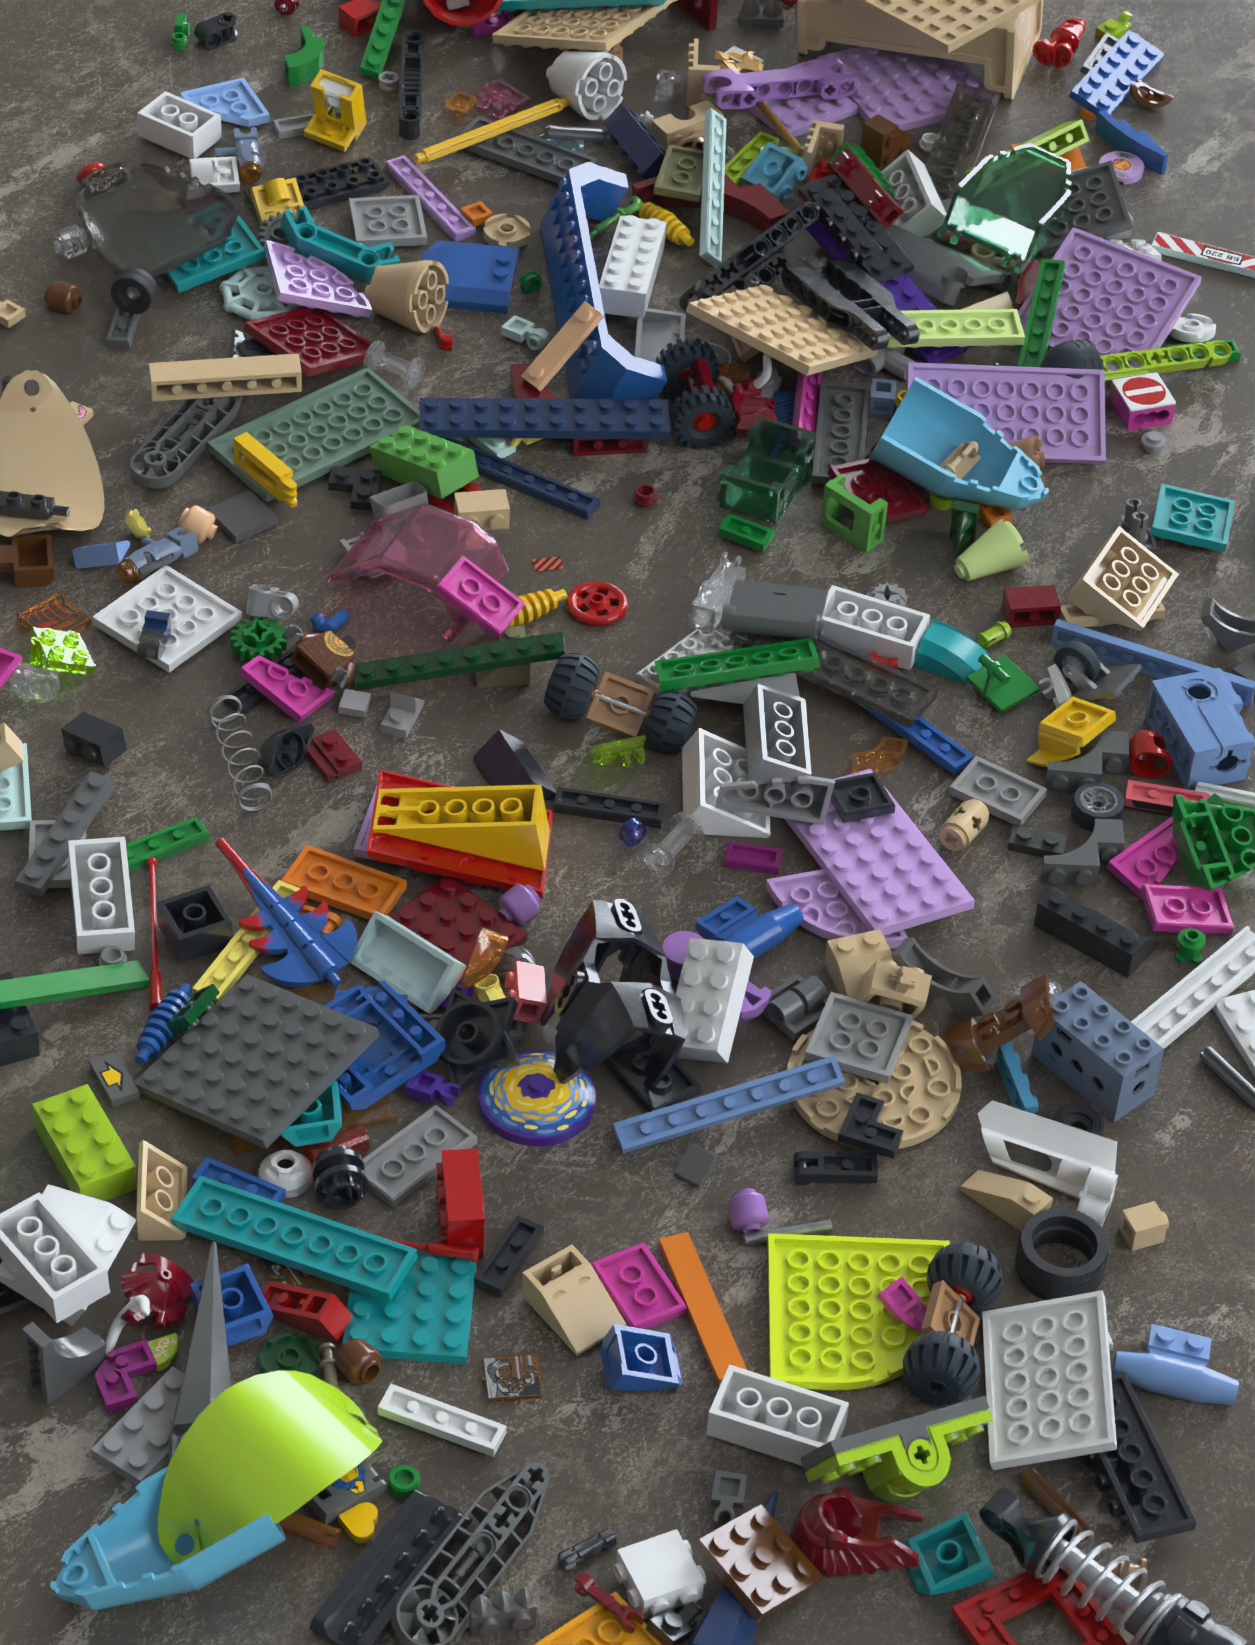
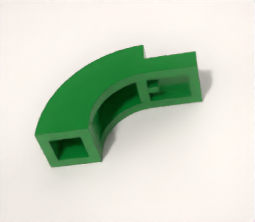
[284,26,324,86]

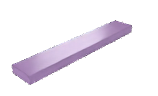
[385,155,476,242]

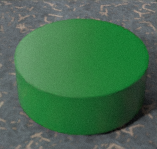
[388,1465,420,1498]

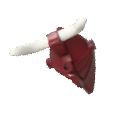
[718,353,780,438]
[105,1253,194,1354]

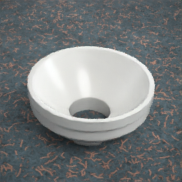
[258,1150,313,1198]

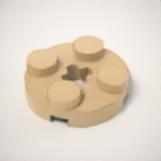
[483,214,530,248]

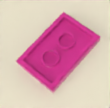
[434,555,525,639]
[1140,884,1234,935]
[590,1242,687,1330]

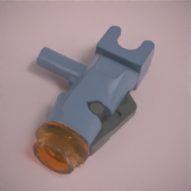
[215,127,266,184]
[118,526,199,583]

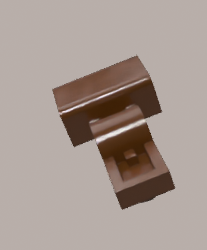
[0,534,54,588]

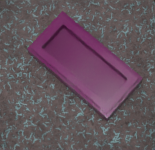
[724,841,783,875]

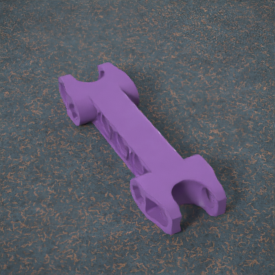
[701,59,858,109]

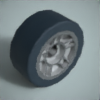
[1071,782,1124,832]

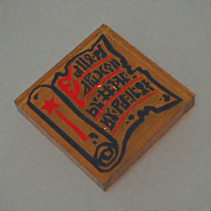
[17,591,91,648]

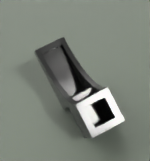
[1201,597,1255,653]
[1045,730,1129,792]
[1040,819,1125,885]
[891,937,997,1019]

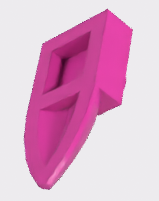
[876,1276,927,1333]

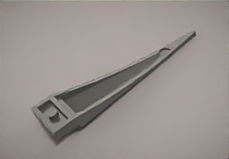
[168,1241,231,1462]

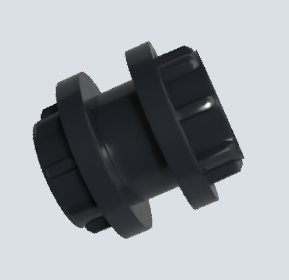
[311,1145,368,1210]

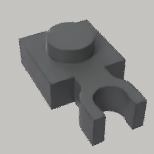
[711,1470,748,1527]

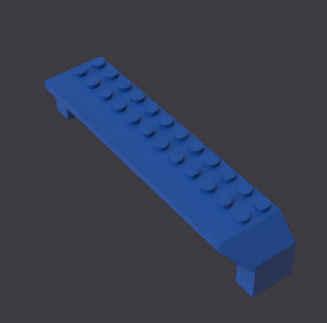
[540,162,667,400]

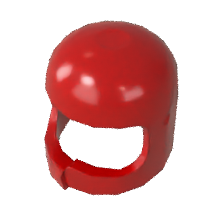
[1129,730,1173,779]

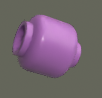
[498,884,541,926]
[727,1188,769,1234]

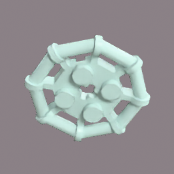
[219,266,304,321]

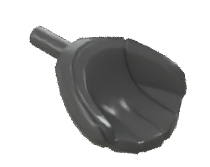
[496,946,549,980]

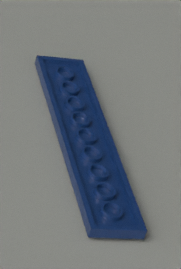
[419,397,670,439]

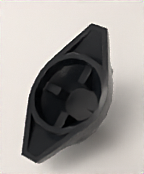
[258,723,315,778]

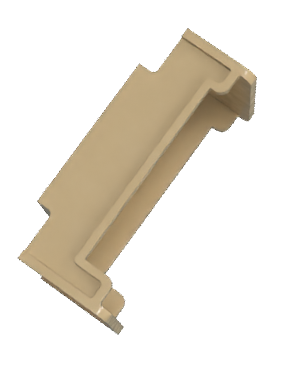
[797,0,1043,100]

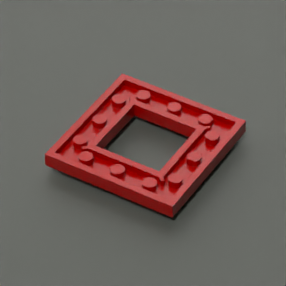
[951,1567,1128,1645]

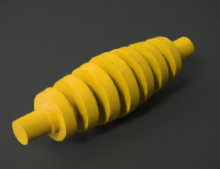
[638,202,694,246]
[480,589,567,631]

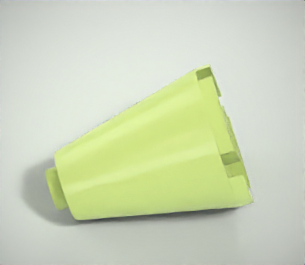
[954,519,1028,581]

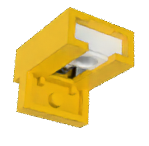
[304,69,367,152]

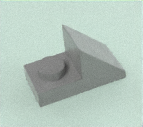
[381,692,425,739]

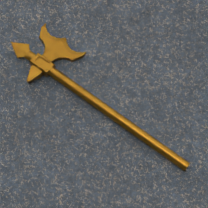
[714,50,804,157]

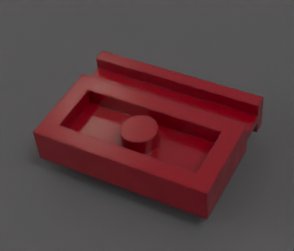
[305,729,362,783]

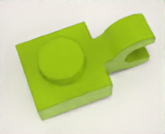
[1095,11,1133,39]

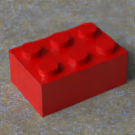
[435,1149,485,1258]

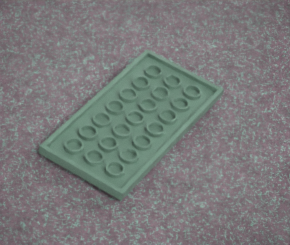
[207,367,419,502]

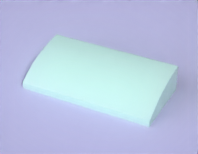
[350,911,467,1014]

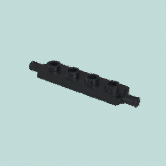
[0,491,70,520]

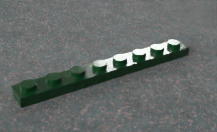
[355,631,566,690]

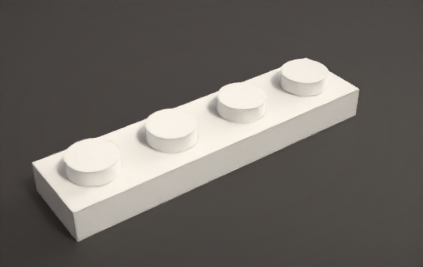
[378,1384,507,1457]

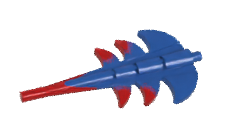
[215,838,357,988]

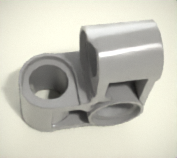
[246,584,299,619]

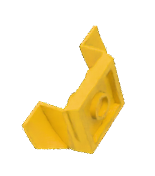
[1026,696,1116,767]

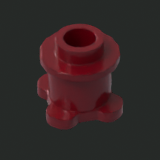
[274,0,300,15]

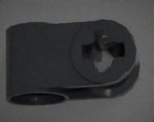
[194,12,238,50]

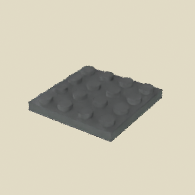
[1023,160,1133,256]

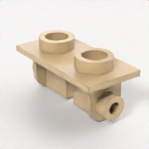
[939,440,982,480]

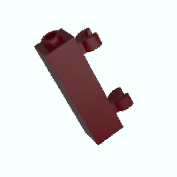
[830,148,904,228]

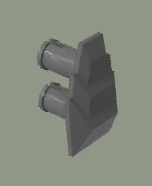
[1117,498,1157,550]

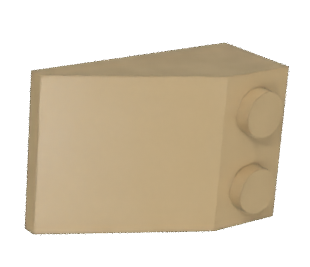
[824,929,894,999]

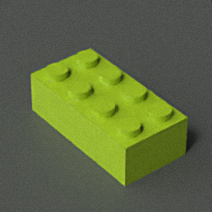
[32,1084,137,1201]

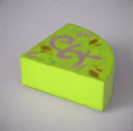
[148,1333,178,1372]

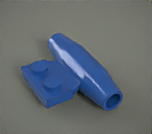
[696,896,804,960]

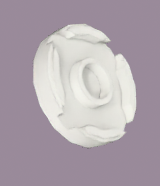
[1169,313,1216,343]

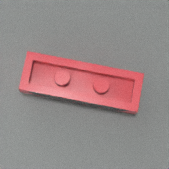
[1124,780,1209,814]

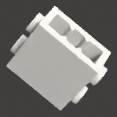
[613,1529,706,1619]

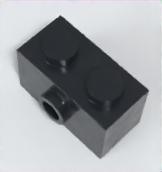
[61,712,127,767]

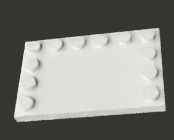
[982,1290,1117,1470]

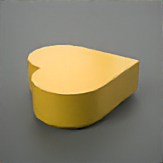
[338,1502,378,1544]

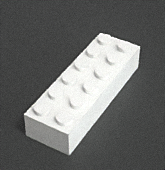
[599,215,667,319]

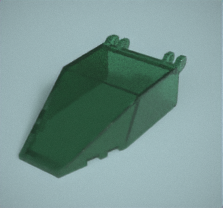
[937,143,1071,274]

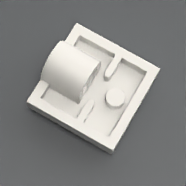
[189,156,240,195]

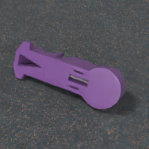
[662,931,772,1024]

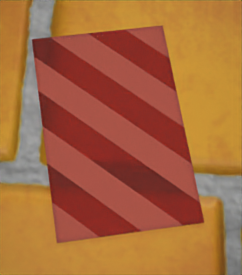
[532,556,563,571]

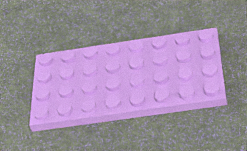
[907,362,1106,465]
[784,769,975,936]

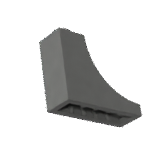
[22,1322,107,1405]

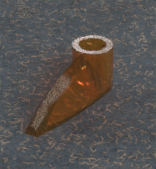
[461,927,509,988]

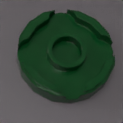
[258,1332,321,1376]

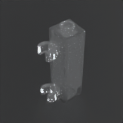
[688,552,746,633]

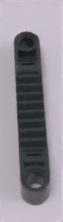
[399,30,425,140]

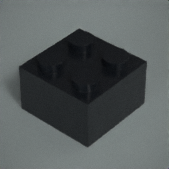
[157,885,233,963]

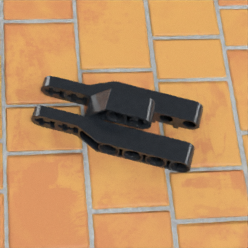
[679,202,819,312]
[781,258,920,351]

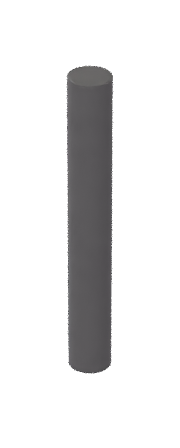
[742,1219,833,1246]

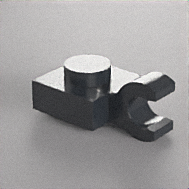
[646,1601,703,1645]

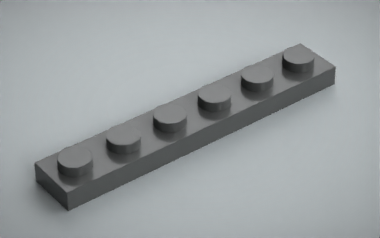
[15,771,115,897]

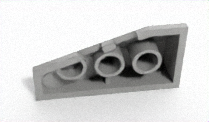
[690,672,800,704]
[715,775,835,825]

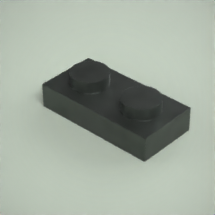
[1007,824,1067,858]

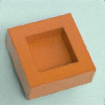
[461,201,493,227]

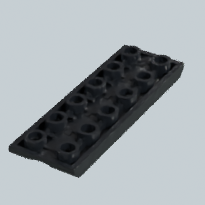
[243,156,390,211]
[309,1489,473,1645]

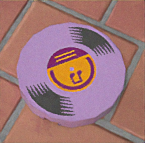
[1099,151,1144,185]

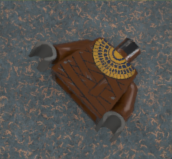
[283,624,356,690]

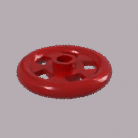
[566,581,628,626]

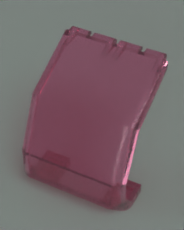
[327,503,509,643]

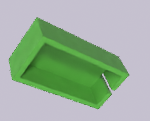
[370,425,479,499]

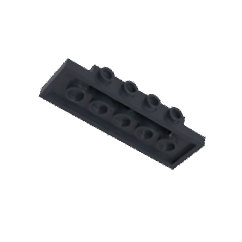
[797,173,915,284]
[1084,1372,1197,1544]

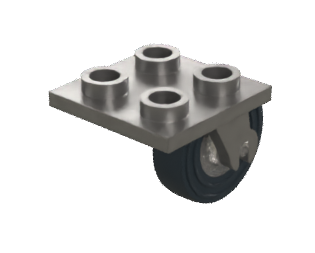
[1054,641,1142,702]

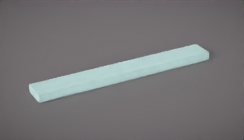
[700,108,726,267]

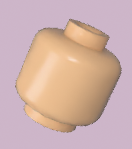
[178,505,218,544]

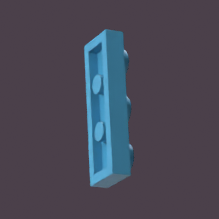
[995,1041,1038,1114]

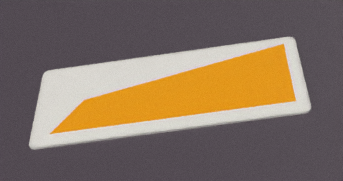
[725,46,764,63]

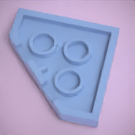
[180,78,270,127]

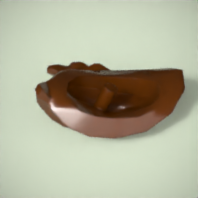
[1129,79,1173,108]

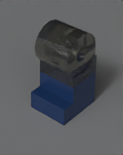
[137,610,171,660]

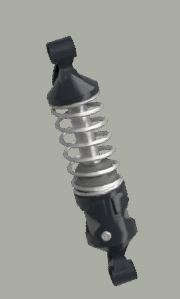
[979,1488,1250,1645]

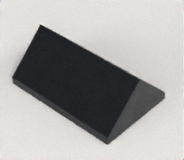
[473,729,556,801]

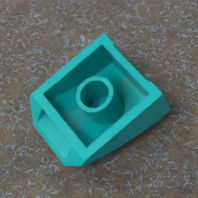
[915,619,989,684]
[282,1081,342,1147]
[905,1511,996,1595]

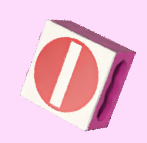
[1109,372,1176,431]

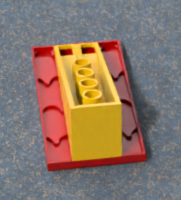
[367,769,553,898]

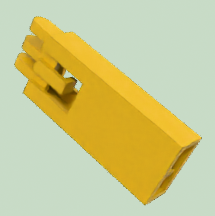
[233,432,297,507]

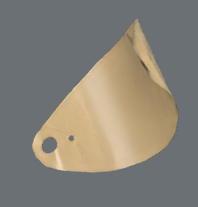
[0,370,104,537]

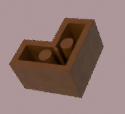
[861,114,912,171]

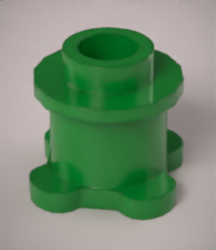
[1175,928,1206,965]

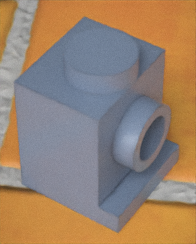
[868,378,897,418]

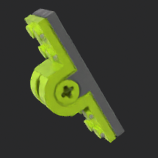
[800,1396,994,1503]

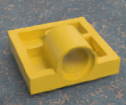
[250,178,304,226]

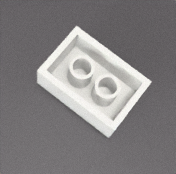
[137,91,222,159]

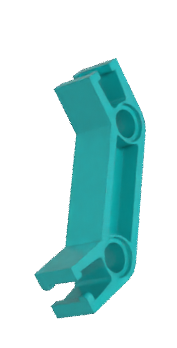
[280,206,400,282]

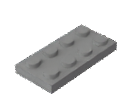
[91,1367,184,1486]

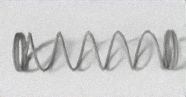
[207,695,272,811]

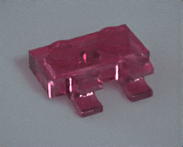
[476,79,531,120]

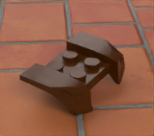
[946,973,1055,1072]

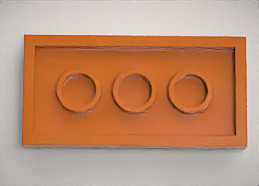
[281,845,407,920]

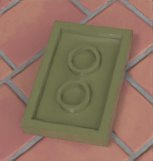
[654,144,704,202]

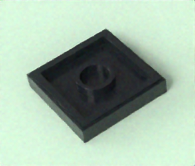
[830,772,895,823]

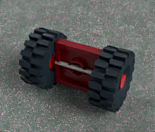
[656,337,736,449]

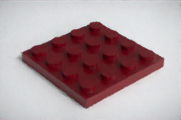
[243,307,381,377]
[389,876,528,984]

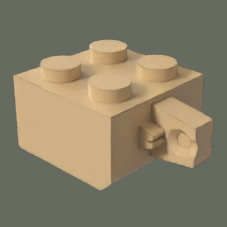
[858,959,932,1020]

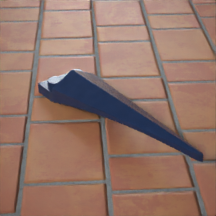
[688,1490,778,1645]

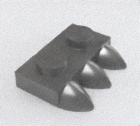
[469,1587,537,1636]

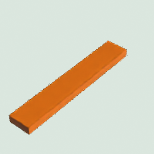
[659,1232,747,1386]

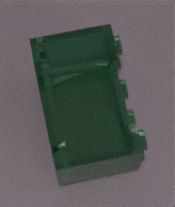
[717,416,816,525]

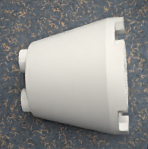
[546,51,627,120]

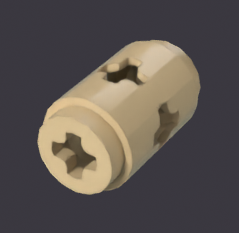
[939,799,989,851]

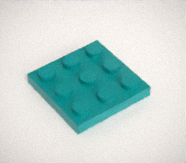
[1150,484,1235,553]

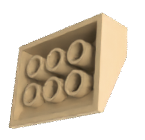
[1066,527,1178,631]

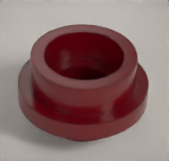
[633,484,658,507]

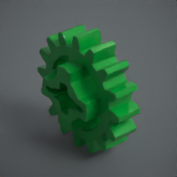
[230,616,288,662]

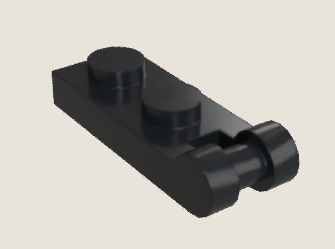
[793,1151,878,1185]

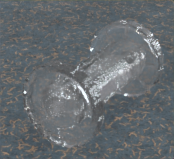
[364,340,425,389]
[641,812,704,876]

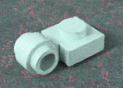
[501,315,549,350]

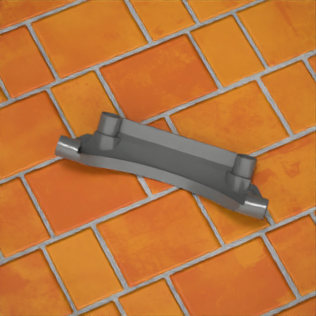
[881,223,1012,306]

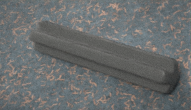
[545,125,608,142]
[1199,1046,1255,1110]

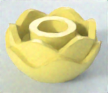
[125,509,152,539]

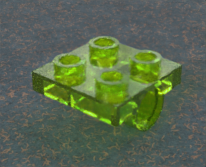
[29,627,96,675]

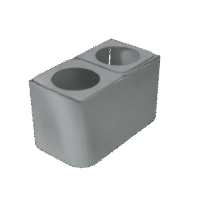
[370,482,430,530]

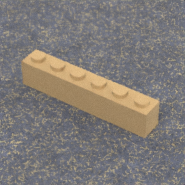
[149,354,302,401]

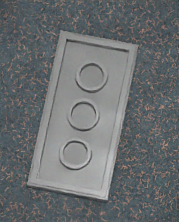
[363,1104,478,1208]

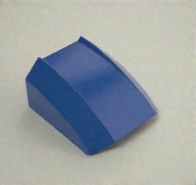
[190,1263,273,1346]
[600,1324,683,1391]

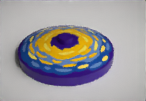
[478,1050,596,1147]

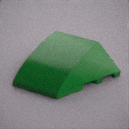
[1172,795,1255,892]

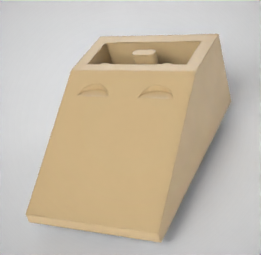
[521,1245,626,1355]

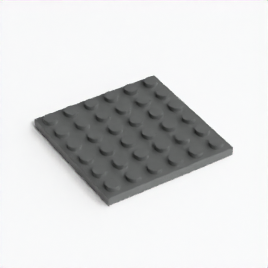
[134,974,379,1149]

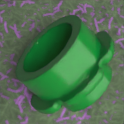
[519,270,542,294]

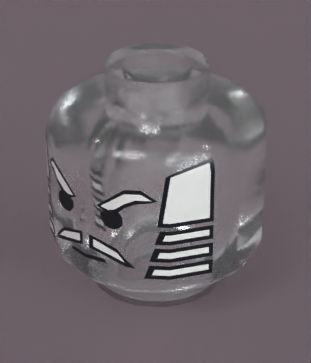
[52,224,90,260]

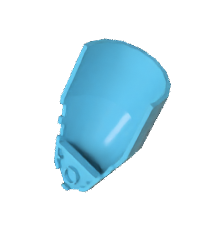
[870,377,1049,510]
[50,1466,286,1611]

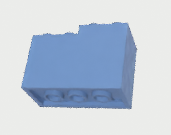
[1145,668,1255,790]

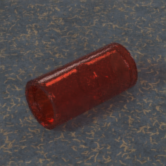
[303,1123,370,1165]

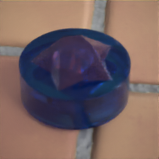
[619,818,647,847]

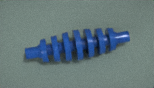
[135,983,192,1065]

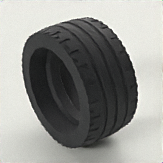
[1015,1208,1109,1300]

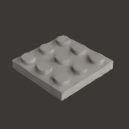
[349,195,427,247]
[804,992,914,1084]

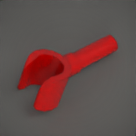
[434,326,453,349]

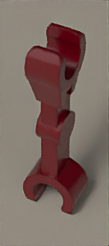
[575,1572,644,1634]

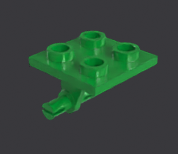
[966,653,1040,713]

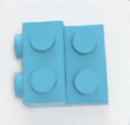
[741,141,808,203]

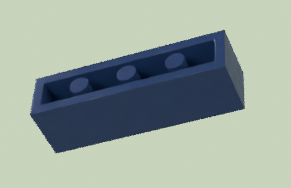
[603,103,667,180]

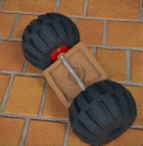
[544,653,697,755]
[903,1242,1003,1406]

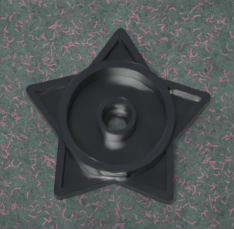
[434,988,520,1093]

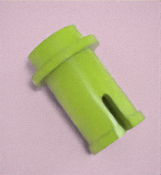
[977,621,1011,649]

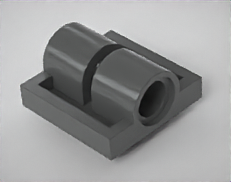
[761,974,828,1041]

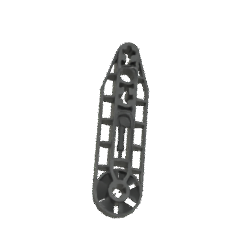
[130,395,245,489]
[391,1462,550,1645]

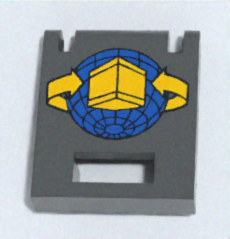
[306,1459,388,1524]

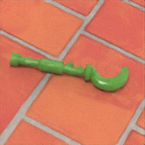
[589,196,642,240]

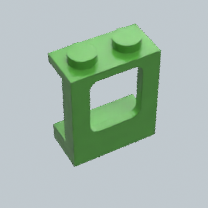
[821,474,888,553]

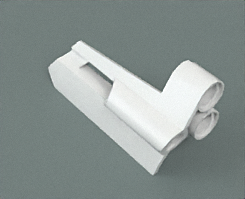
[977,1100,1118,1227]

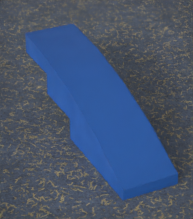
[1095,110,1168,175]

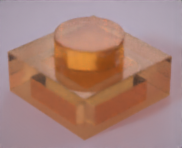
[446,90,477,116]

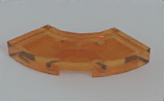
[851,737,909,775]

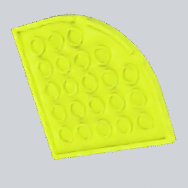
[767,1233,950,1390]

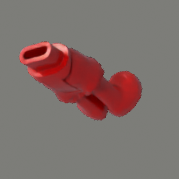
[1032,18,1086,68]

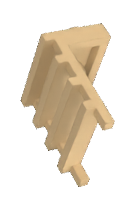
[686,39,720,108]
[801,120,844,185]

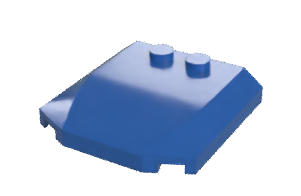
[421,240,519,314]
[325,980,446,1110]

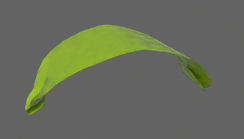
[157,1371,382,1565]

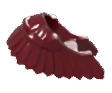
[789,1487,923,1577]

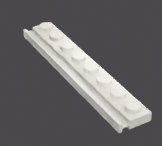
[1131,926,1255,1049]

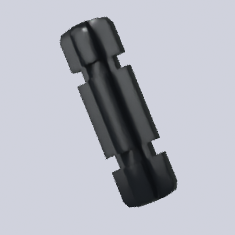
[557,1528,617,1570]

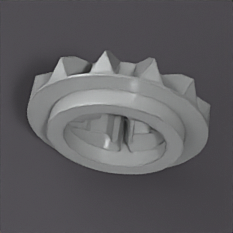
[866,581,908,607]

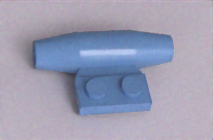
[1111,1324,1239,1405]

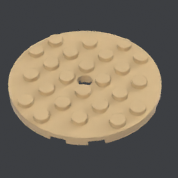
[787,1020,962,1149]

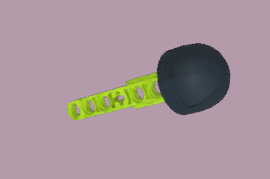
[1040,339,1232,381]

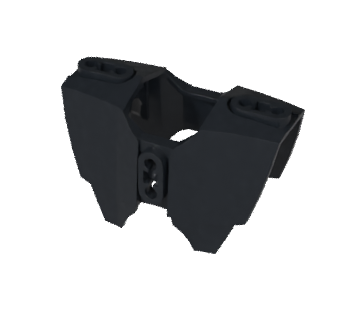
[540,899,686,1088]

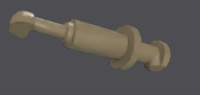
[319,1342,338,1388]

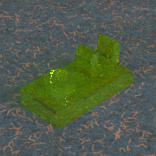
[588,735,646,767]

